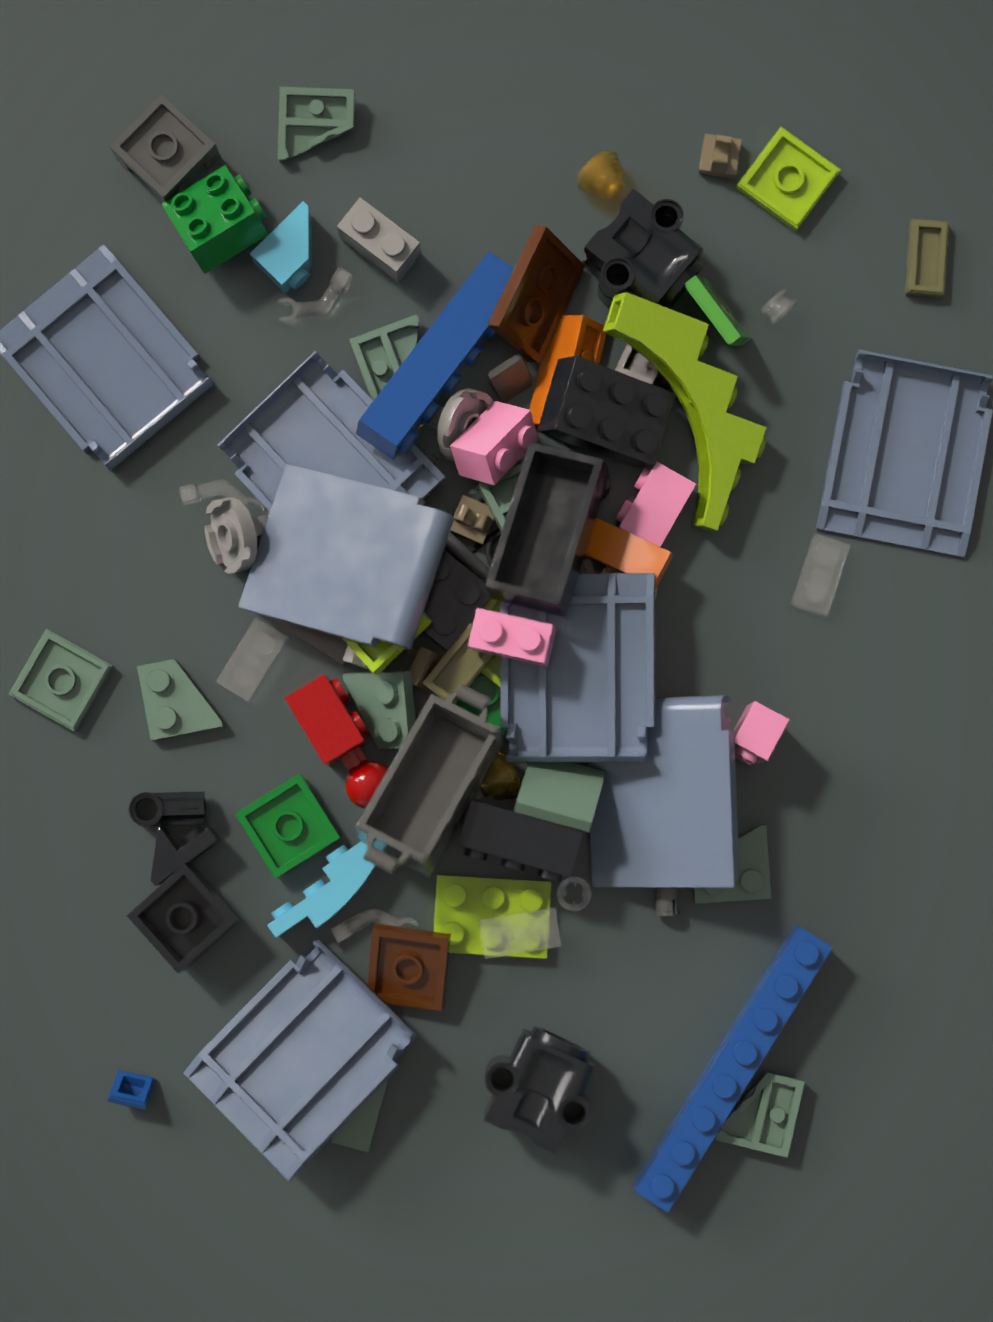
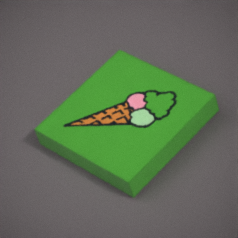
[685,275,752,347]

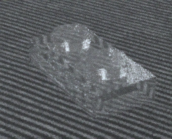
[790,533,850,618]
[216,617,289,702]
[479,907,561,959]

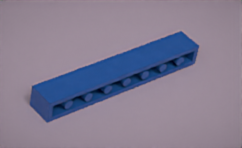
[632,925,833,1213]

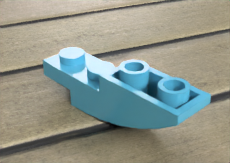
[267,836,376,938]

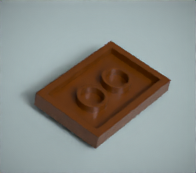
[488,225,585,364]

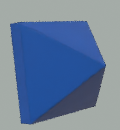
[108,1070,155,1109]

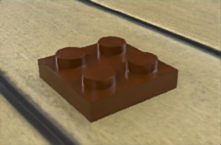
[367,923,451,1011]

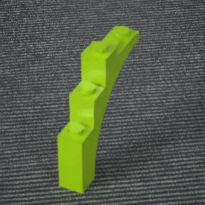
[603,292,767,531]

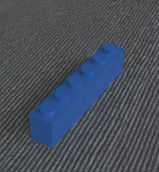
[356,251,514,460]

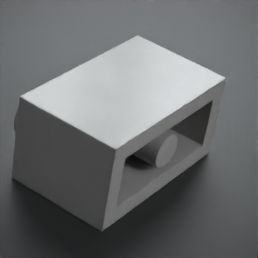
[337,197,421,283]

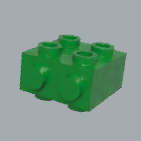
[161,165,269,274]

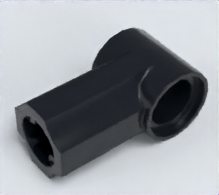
[128,791,206,827]

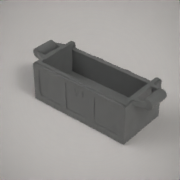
[355,684,503,877]

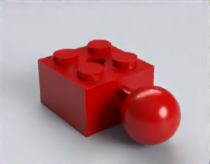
[284,674,388,809]

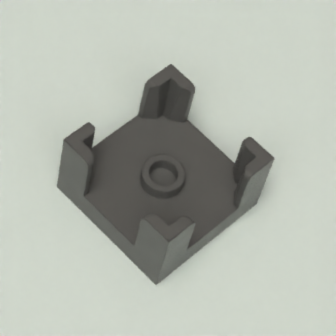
[109,93,221,203]

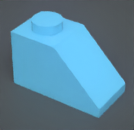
[250,201,312,294]

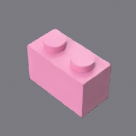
[450,401,539,486]
[616,462,696,547]
[468,608,556,667]
[734,701,789,766]

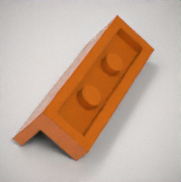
[529,315,607,426]

